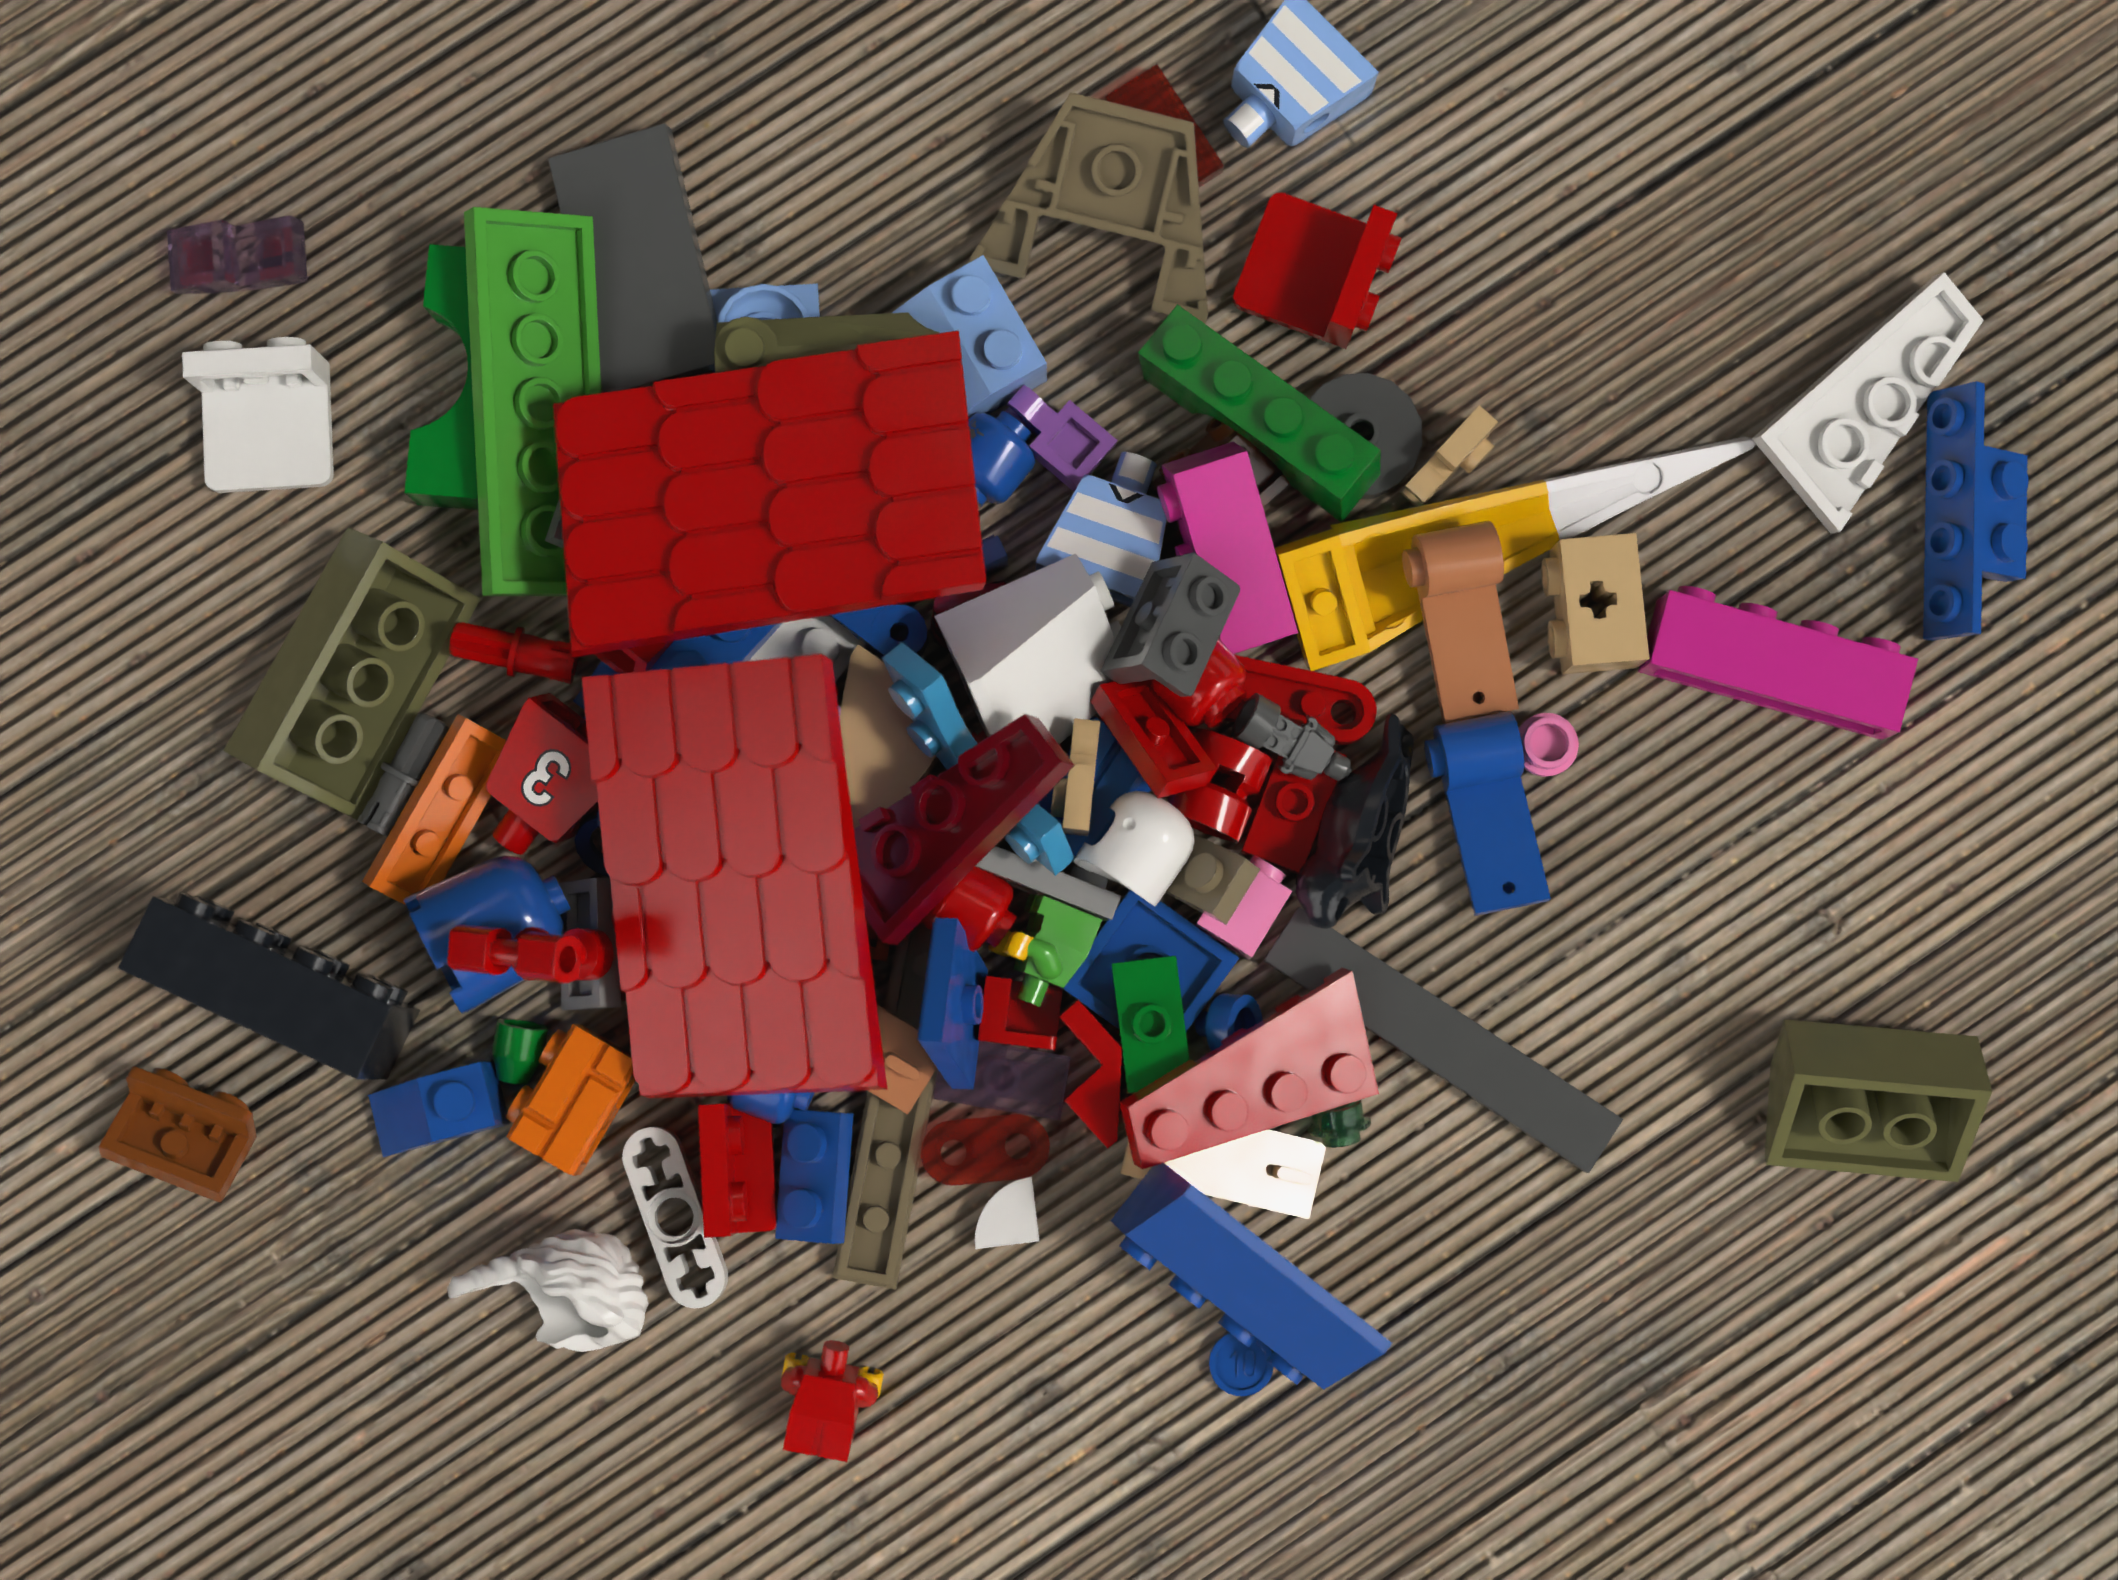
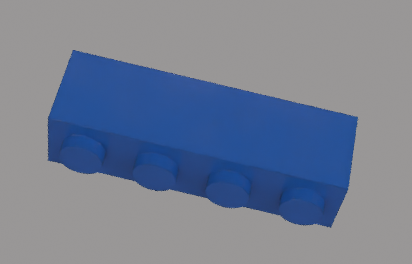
[1110,1163,1392,1390]

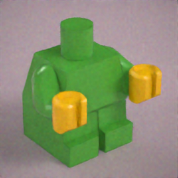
[988,894,1102,1007]

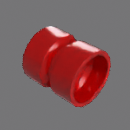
[1167,728,1273,843]

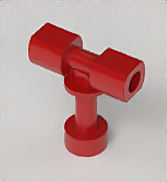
[447,924,614,983]

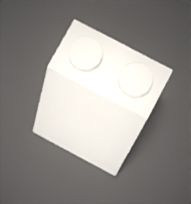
[935,554,1121,744]

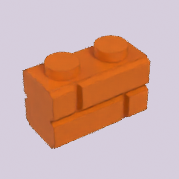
[506,1024,636,1176]

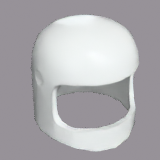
[1073,791,1195,907]

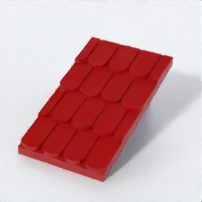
[553,330,986,658]
[582,654,888,1099]

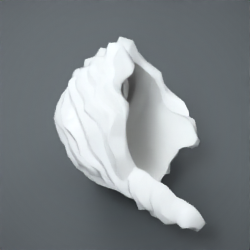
[447,1229,648,1352]

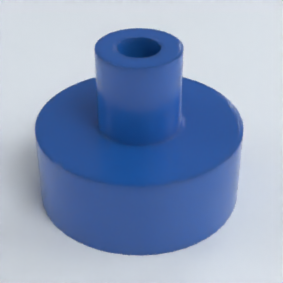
[1195,993,1262,1051]

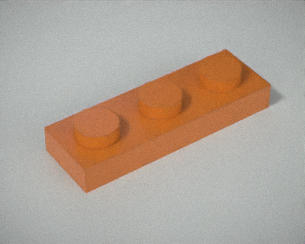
[362,714,506,905]

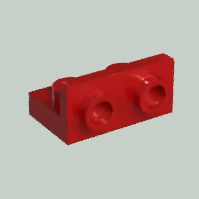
[698,1103,777,1238]

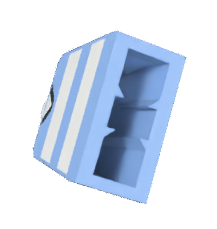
[1223,0,1379,148]
[1036,452,1167,607]

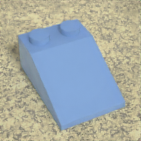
[892,255,1047,419]

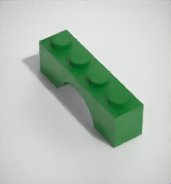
[404,244,478,510]
[1138,304,1381,523]

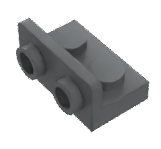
[1100,553,1240,697]

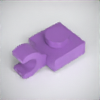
[1005,385,1118,491]

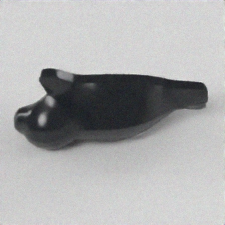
[1296,713,1415,929]

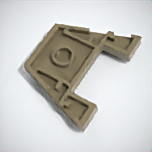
[969,92,1208,324]

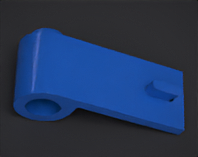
[1424,711,1551,916]

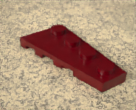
[854,714,1075,945]

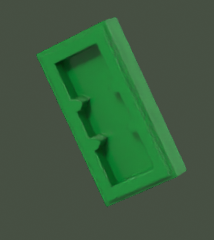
[1111,956,1189,1093]

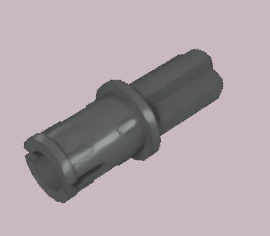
[357,713,449,837]

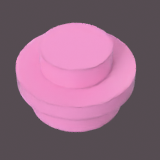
[1519,713,1579,777]

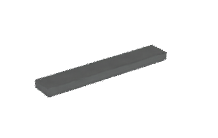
[1263,907,1623,1173]

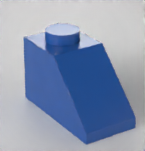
[368,1062,510,1157]

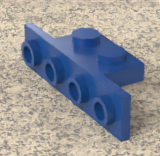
[1923,381,2029,641]

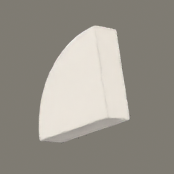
[975,1176,1040,1249]

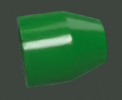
[492,1018,548,1085]

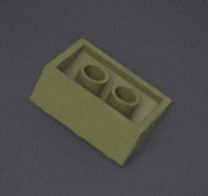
[1765,1019,1992,1182]

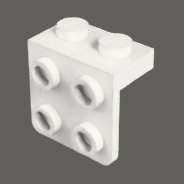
[182,337,334,493]

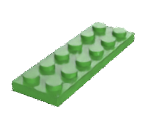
[464,207,601,596]

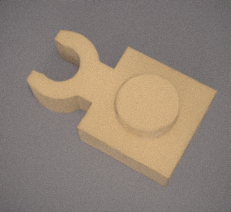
[1401,405,1498,507]
[1051,718,1100,836]

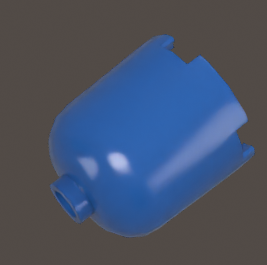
[403,855,571,1014]

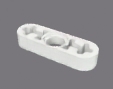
[622,1127,728,1308]

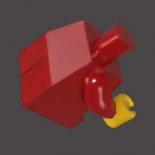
[781,1340,884,1462]

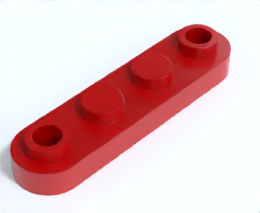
[1224,654,1377,745]

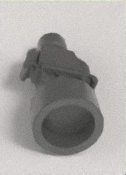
[1231,693,1352,781]

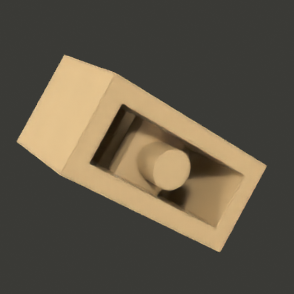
[1541,533,1649,674]

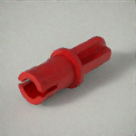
[449,622,579,685]

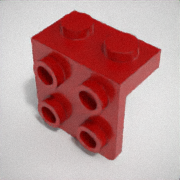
[1233,192,1402,349]

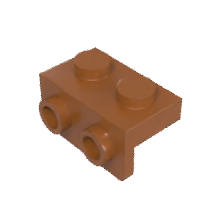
[98,1066,257,1203]

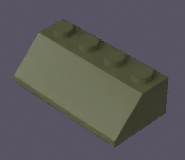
[224,527,481,820]

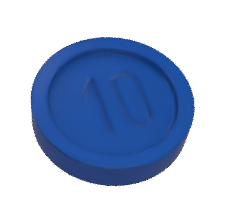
[1209,1332,1274,1396]

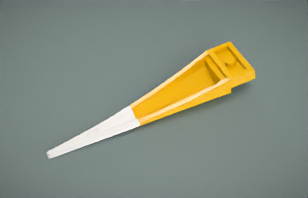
[1275,436,1756,671]

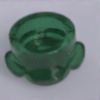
[1307,1100,1371,1148]

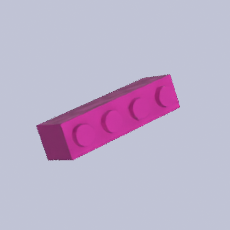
[1638,586,1918,740]

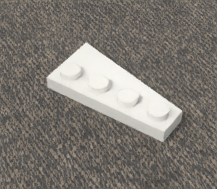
[1752,272,1984,534]

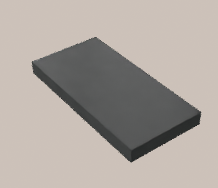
[548,123,718,393]

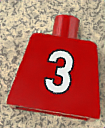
[486,693,599,855]

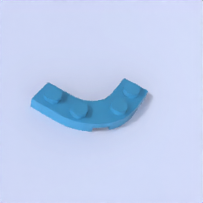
[882,642,1075,876]

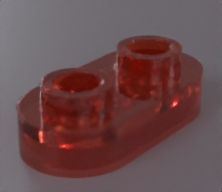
[921,1114,1050,1186]

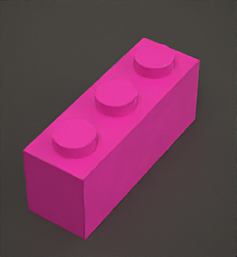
[1157,441,1298,654]

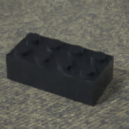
[118,892,420,1080]

